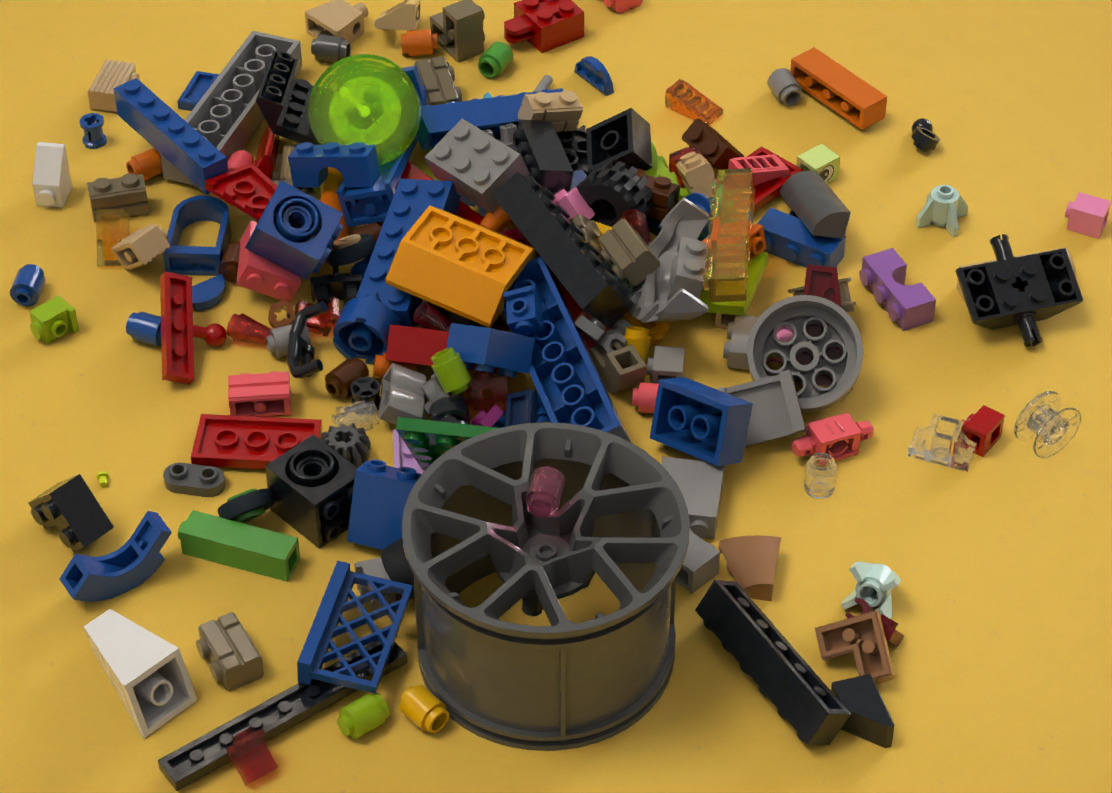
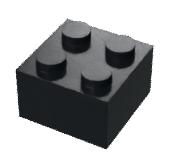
[586,108,652,174]

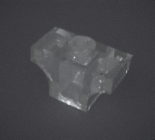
[908,414,976,472]

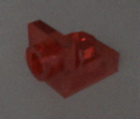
[226,727,278,786]

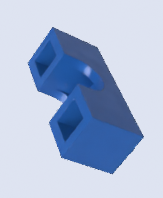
[288,142,381,187]

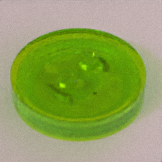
[308,54,421,165]

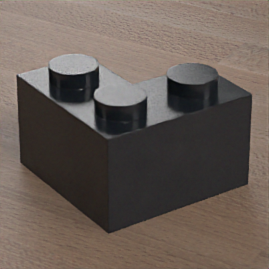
[28,474,114,552]

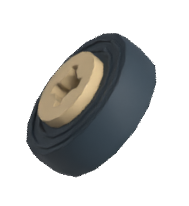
[326,234,375,266]

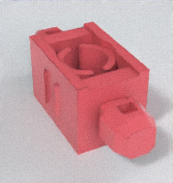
[792,412,874,465]

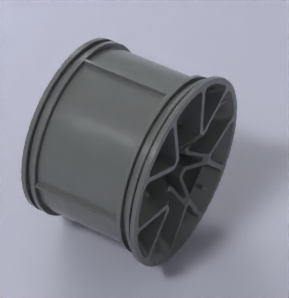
[402,422,690,751]

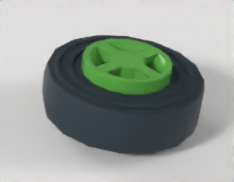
[217,488,275,523]

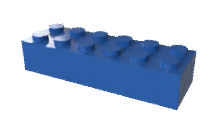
[356,178,460,327]

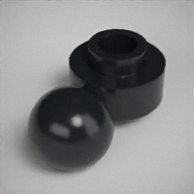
[911,118,940,151]

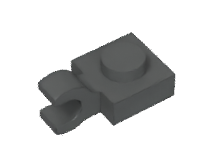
[575,315,628,353]

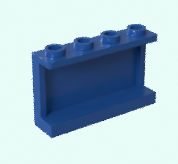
[347,459,422,550]

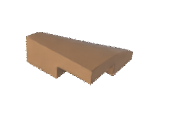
[718,535,781,601]

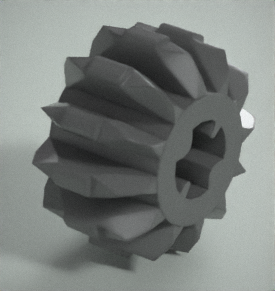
[320,422,371,468]

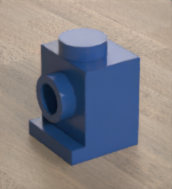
[504,285,544,336]

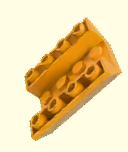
[385,205,540,328]

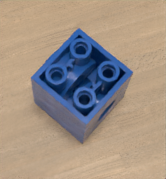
[245,180,343,280]

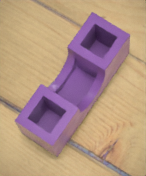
[859,248,936,331]

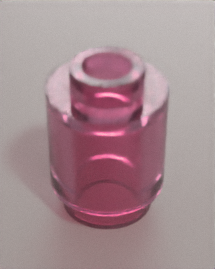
[525,466,565,518]

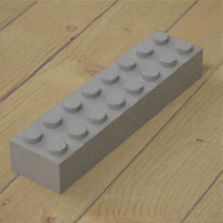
[160,31,302,186]

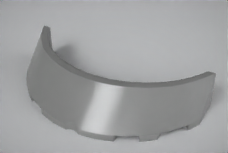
[628,198,709,323]

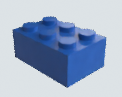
[650,377,753,466]

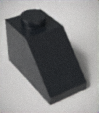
[831,674,895,748]

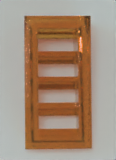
[665,79,723,125]

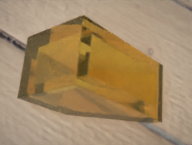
[96,209,130,266]

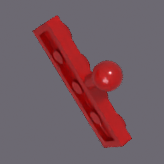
[160,271,227,385]

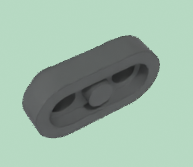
[163,463,226,497]

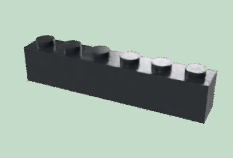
[695,580,851,745]

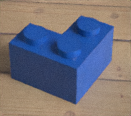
[446,323,535,378]

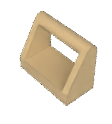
[374,0,421,30]

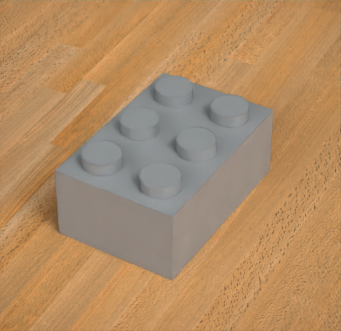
[424,118,530,213]

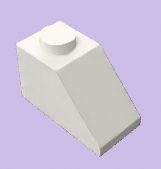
[32,142,72,208]

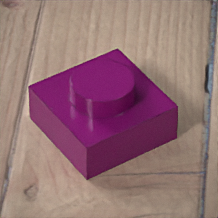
[470,404,504,427]

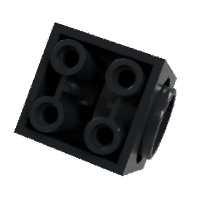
[265,434,358,549]

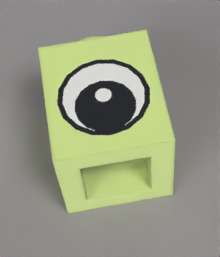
[797,144,840,184]

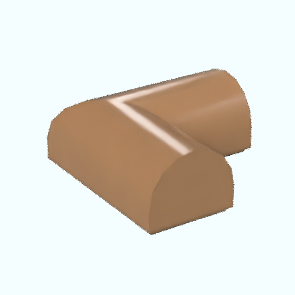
[815,610,895,684]

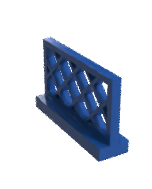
[297,561,413,694]

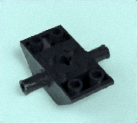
[955,234,1083,347]

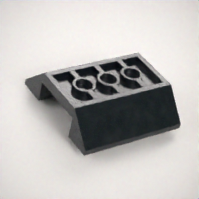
[256,50,361,145]

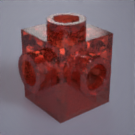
[464,372,508,413]

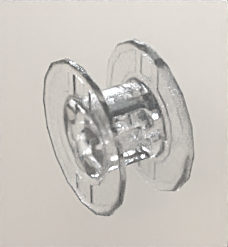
[1014,390,1081,458]

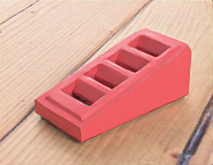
[728,154,789,190]

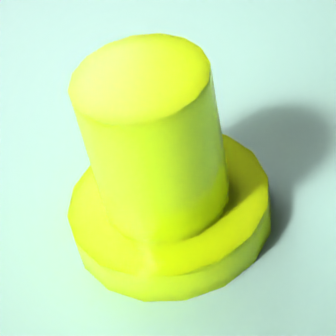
[96,472,109,487]

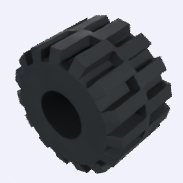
[577,162,653,231]

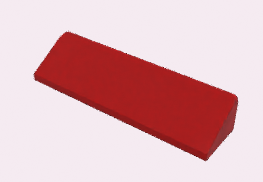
[254,125,280,180]

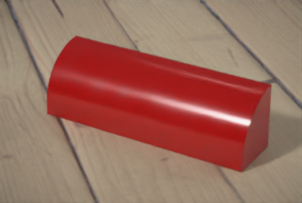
[385,324,498,374]

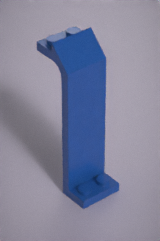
[336,66,427,227]

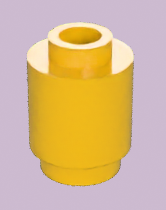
[399,685,450,733]

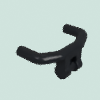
[287,301,328,379]

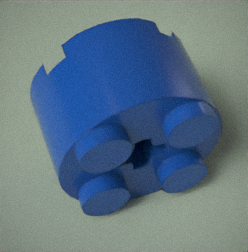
[333,294,400,364]

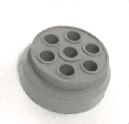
[747,295,863,413]

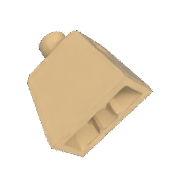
[305,0,369,44]

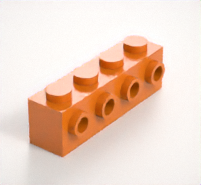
[790,47,887,130]

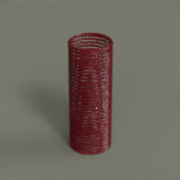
[413,303,455,332]

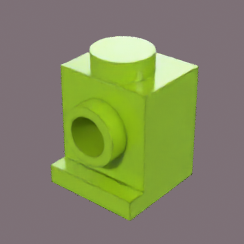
[29,296,79,344]

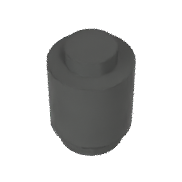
[311,34,351,63]

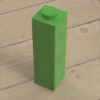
[178,510,300,582]

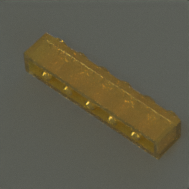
[703,168,755,302]

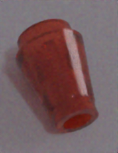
[227,313,271,346]

